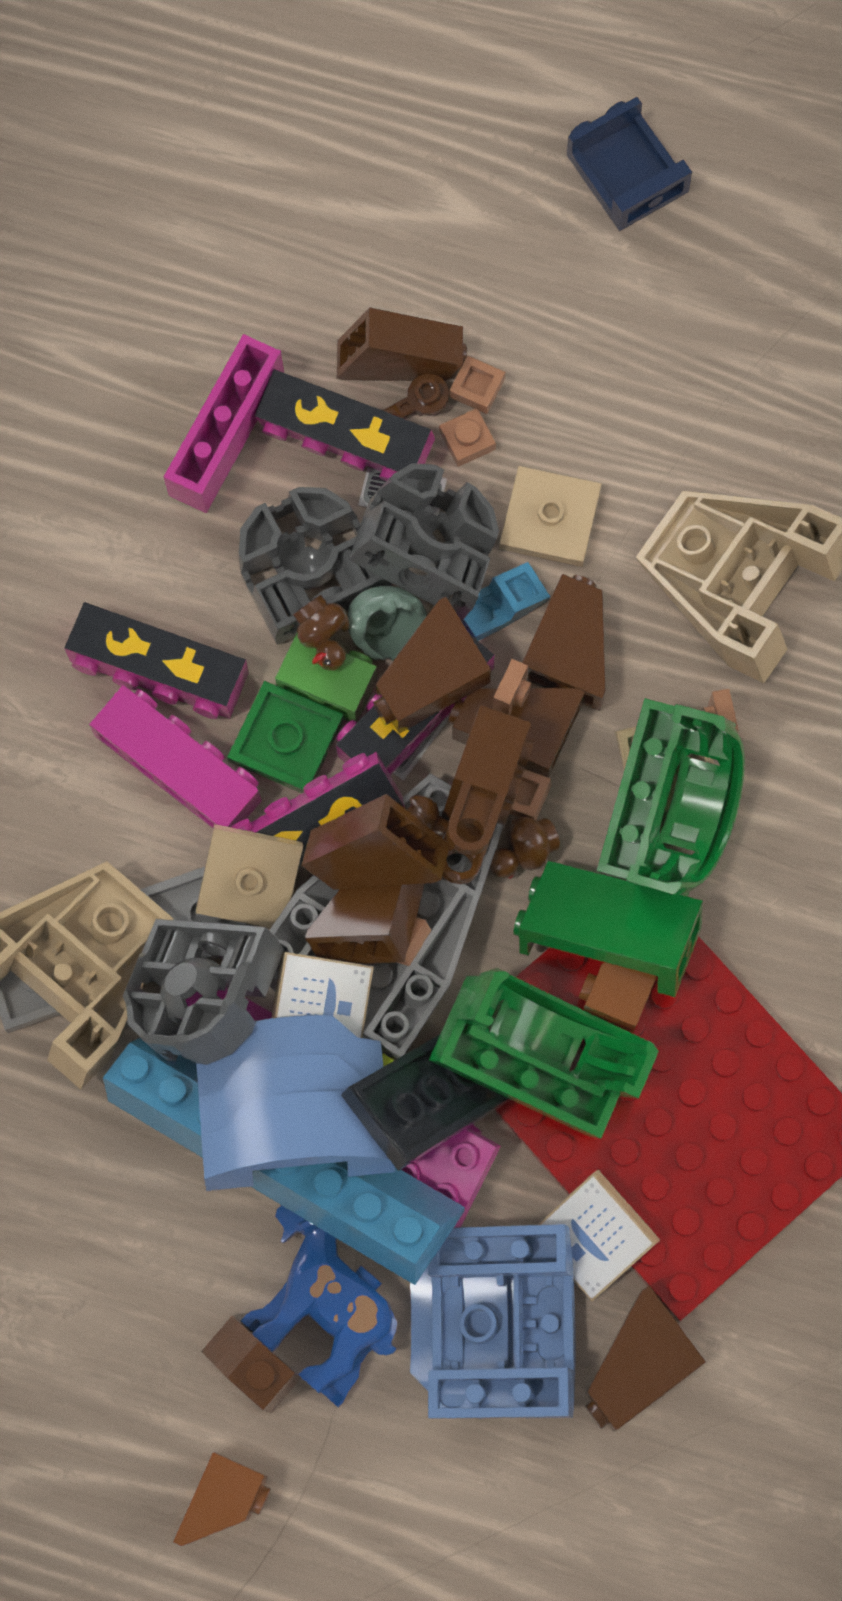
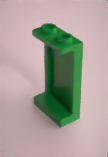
[513,861,703,997]

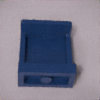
[567,97,692,232]

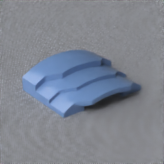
[196,1015,395,1191]
[410,1224,576,1419]

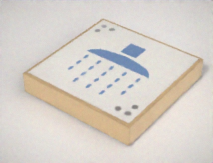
[271,952,374,1038]
[538,1170,660,1301]

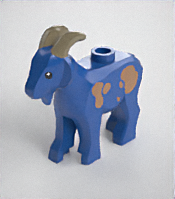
[240,1205,398,1408]

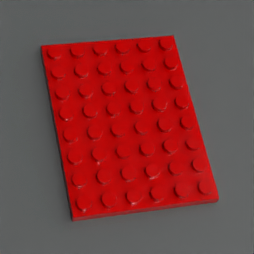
[495,936,842,1322]

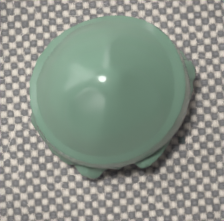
[347,586,427,661]

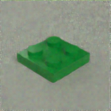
[227,681,344,793]

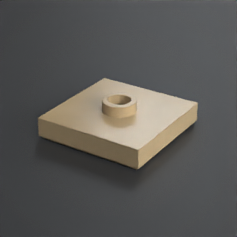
[499,466,602,567]
[196,824,303,928]

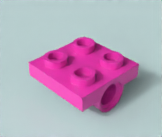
[401,1125,501,1228]

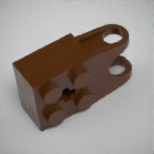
[441,705,534,884]

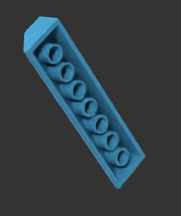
[103,1038,465,1285]

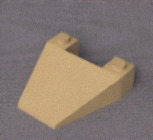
[636,491,842,683]
[0,861,174,1090]

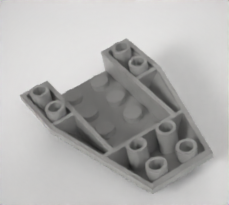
[269,773,503,1059]

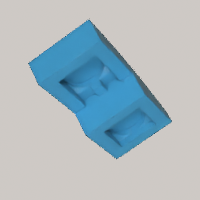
[460,562,550,641]

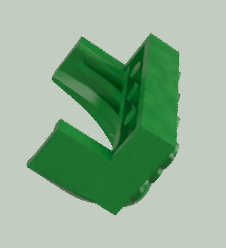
[596,698,745,896]
[429,968,659,1139]

